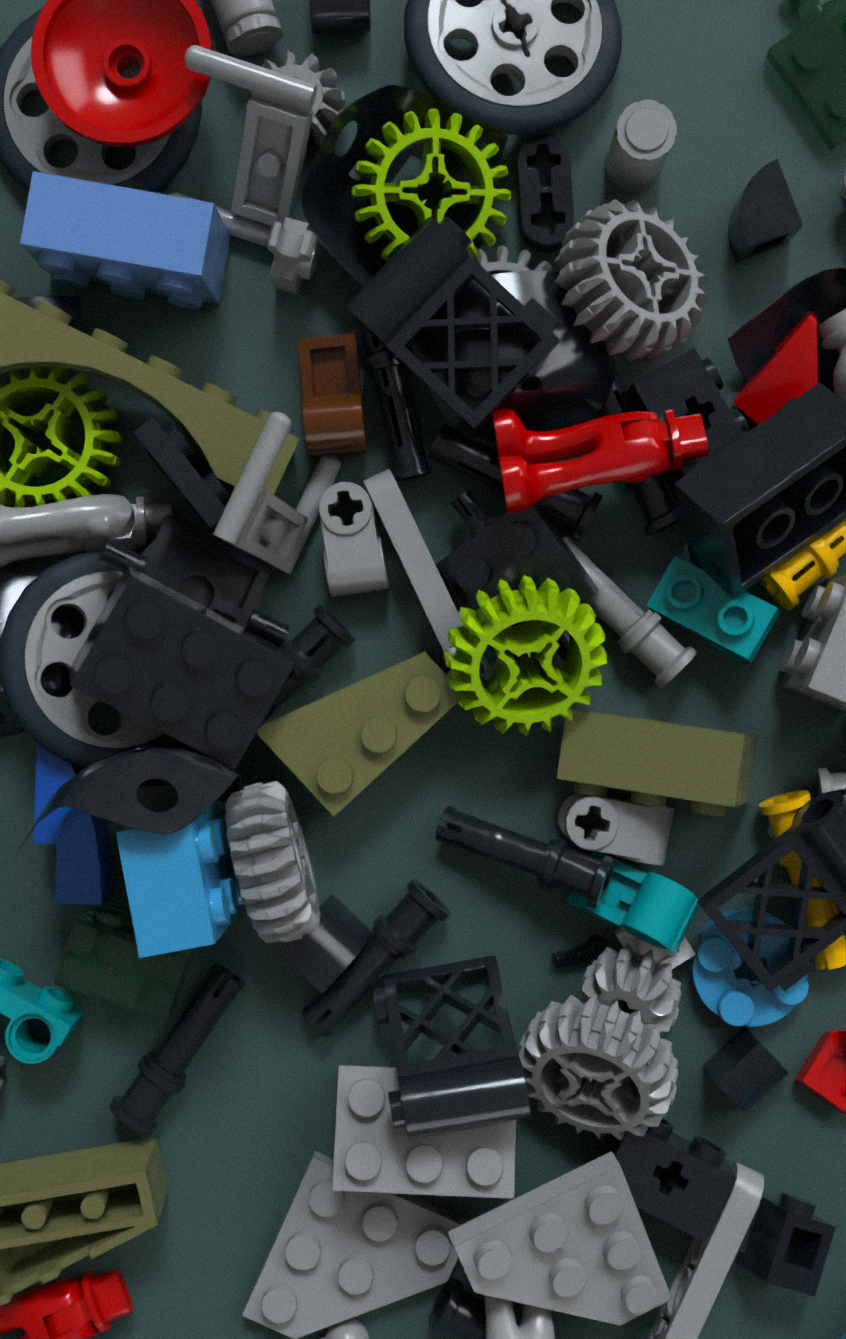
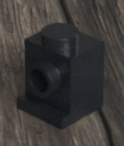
[735,1192,836,1297]

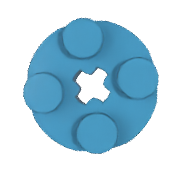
[689,907,809,1027]

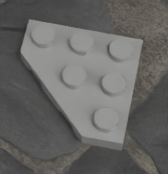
[242,1150,470,1339]
[448,1151,672,1326]

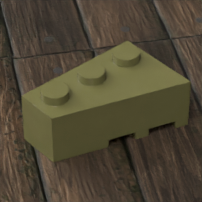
[256,652,462,817]
[557,709,759,816]
[0,1136,168,1306]

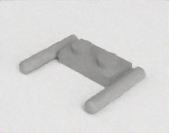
[170,45,317,247]
[213,412,341,575]

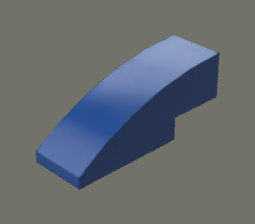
[33,744,114,905]

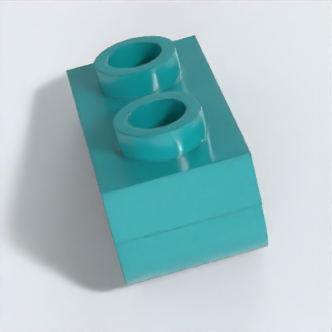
[646,556,780,665]
[567,850,700,957]
[0,958,85,1064]

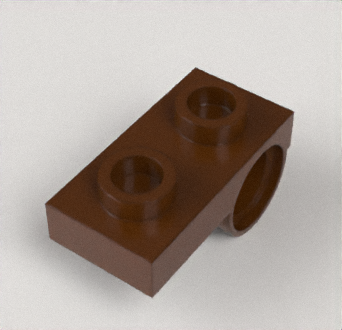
[297,333,368,458]

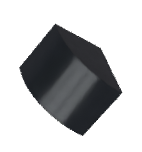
[728,159,803,263]
[279,894,373,994]
[704,1026,789,1113]

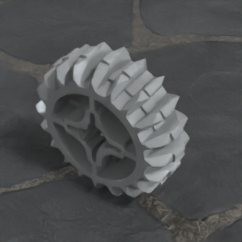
[555,199,709,362]
[225,781,321,943]
[518,994,679,1141]

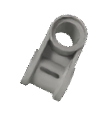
[319,482,389,598]
[557,793,675,865]

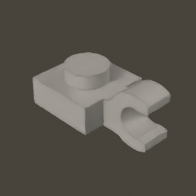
[266,217,319,295]

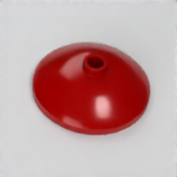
[31,0,213,147]

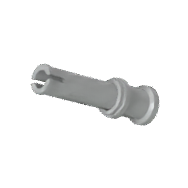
[563,535,697,689]

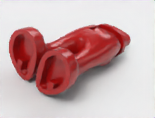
[492,408,708,513]
[0,1268,133,1339]

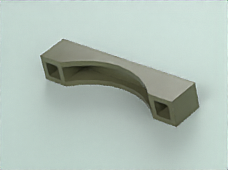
[0,280,300,495]

